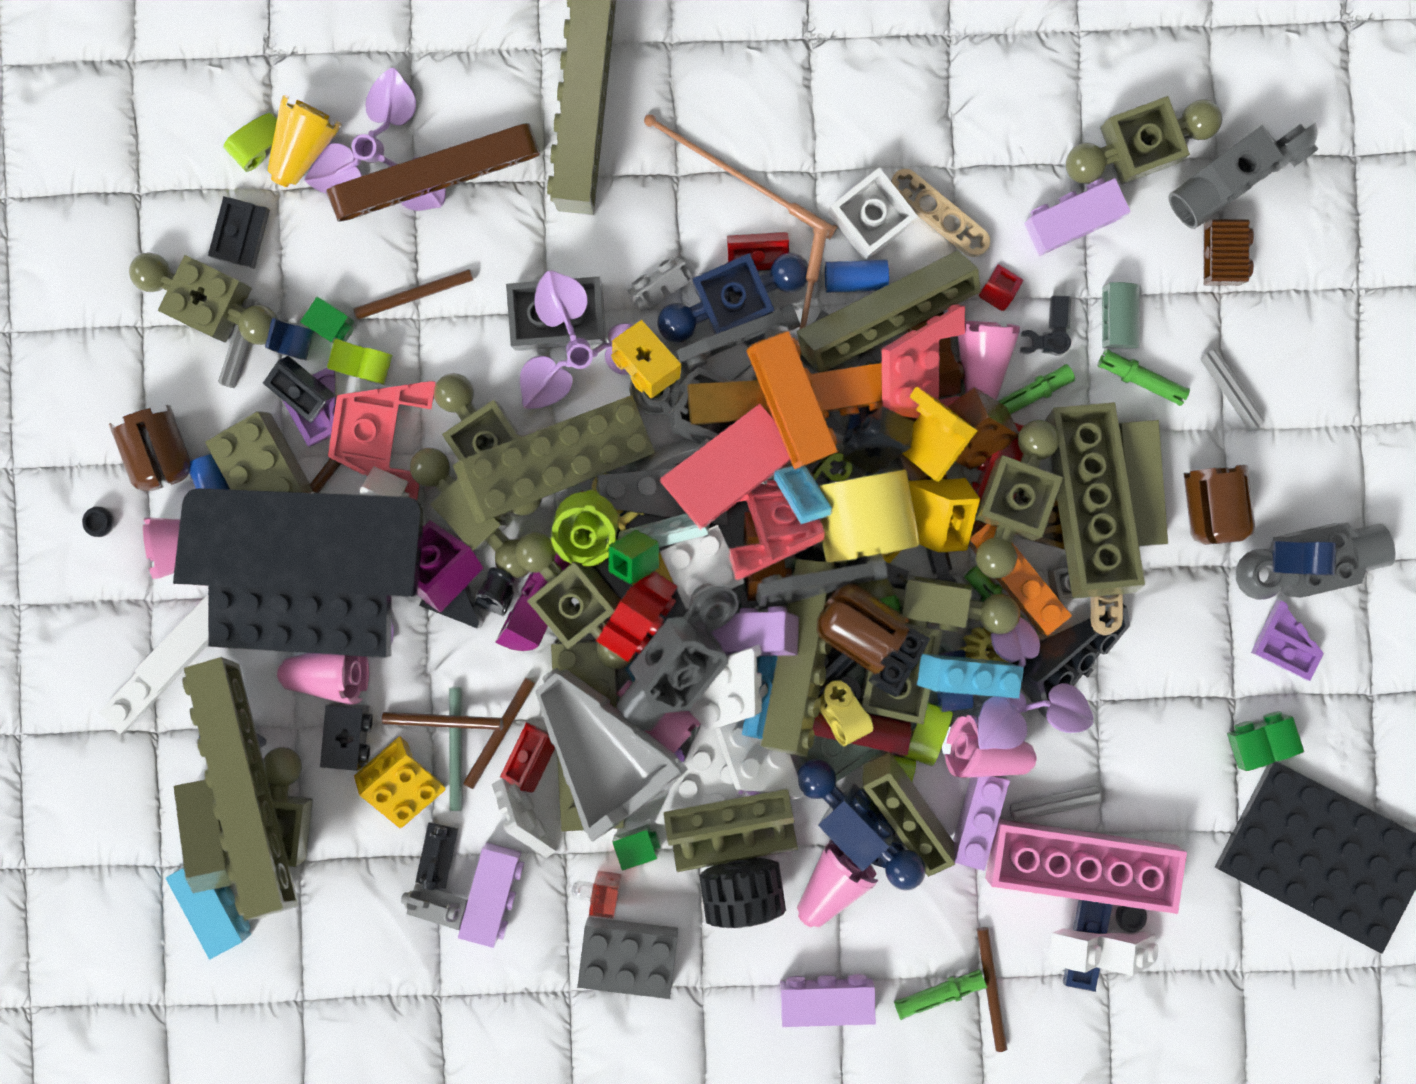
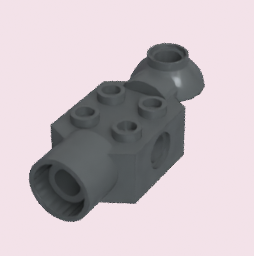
[1168,123,1318,229]
[629,367,735,444]
[1236,523,1396,600]
[617,584,739,731]

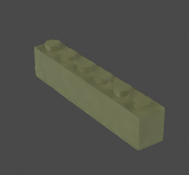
[796,250,981,373]
[761,559,839,757]

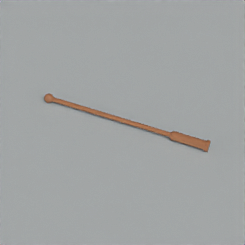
[644,114,838,240]
[797,228,829,357]

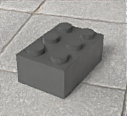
[506,276,607,351]
[577,917,678,999]

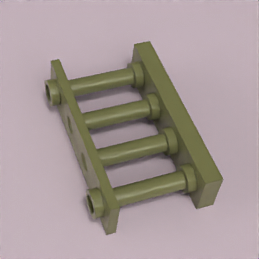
[663,789,798,872]

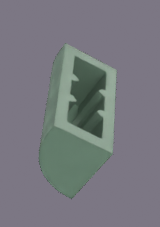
[1102,282,1140,348]

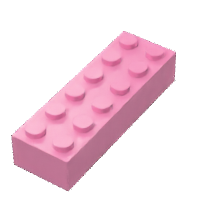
[985,819,1187,914]

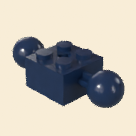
[657,253,808,343]
[797,759,926,891]

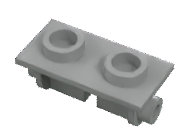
[628,257,692,311]
[401,884,468,931]

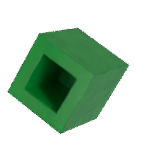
[300,296,355,343]
[608,529,659,585]
[612,824,662,871]

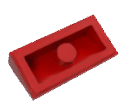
[727,232,789,271]
[500,722,556,793]

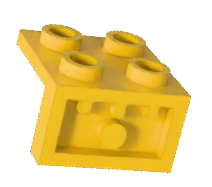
[903,386,977,482]
[354,736,445,828]

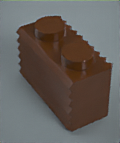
[1203,219,1254,286]

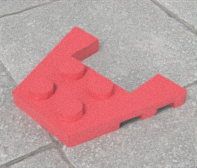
[882,304,965,418]
[328,381,436,500]
[729,480,824,580]

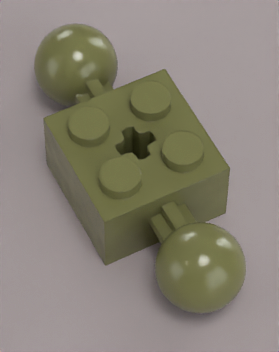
[1065,96,1222,185]
[129,252,278,345]
[434,373,542,516]
[975,420,1063,578]
[410,448,529,579]
[515,532,636,670]
[858,575,1020,634]
[263,747,313,867]

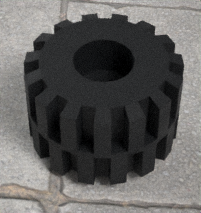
[699,858,786,928]

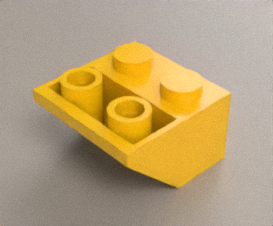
[908,478,980,552]

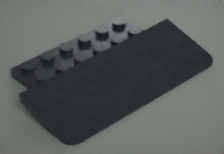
[173,488,423,658]

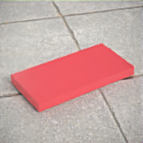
[660,404,791,530]

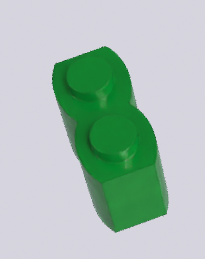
[1227,711,1305,771]

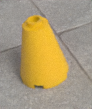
[267,95,342,188]

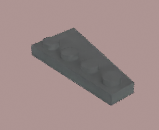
[596,468,728,526]

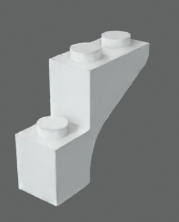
[1049,928,1159,976]

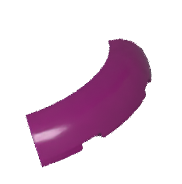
[495,490,585,651]

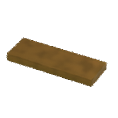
[687,380,768,425]

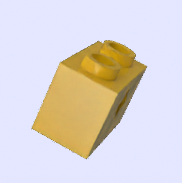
[611,319,681,399]

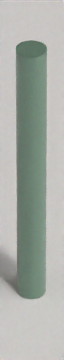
[449,687,462,811]

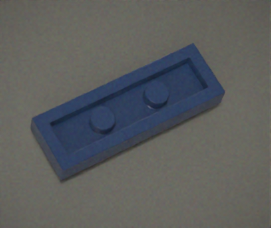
[1063,900,1113,992]

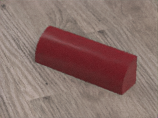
[812,704,911,756]

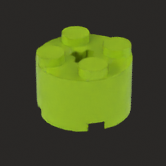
[551,490,619,566]

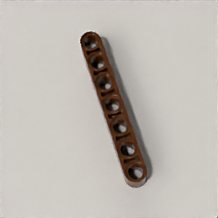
[326,123,541,222]

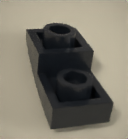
[868,624,930,697]

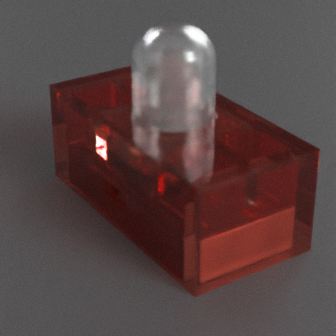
[571,871,622,919]

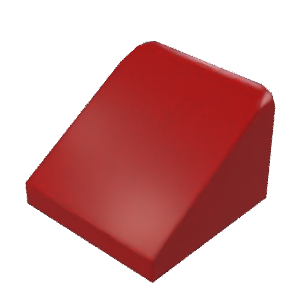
[979,264,1024,311]

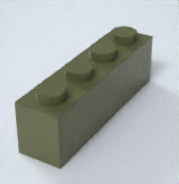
[1119,420,1168,546]
[863,752,955,877]

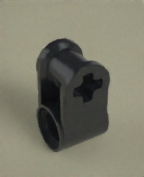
[475,567,515,617]

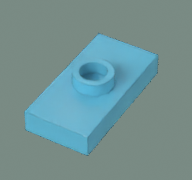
[774,465,832,524]

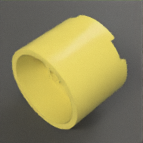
[819,470,919,562]

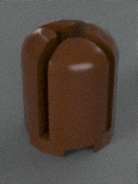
[109,405,190,491]
[1183,465,1255,545]
[816,583,910,674]

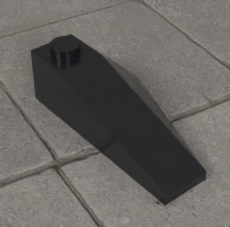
[1011,604,1130,719]

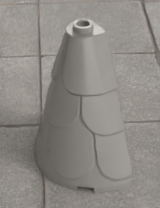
[535,668,688,842]

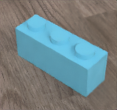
[917,654,1023,698]
[165,867,251,960]

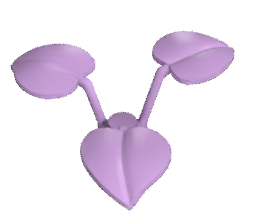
[304,68,446,211]
[520,270,649,409]
[978,617,1094,749]

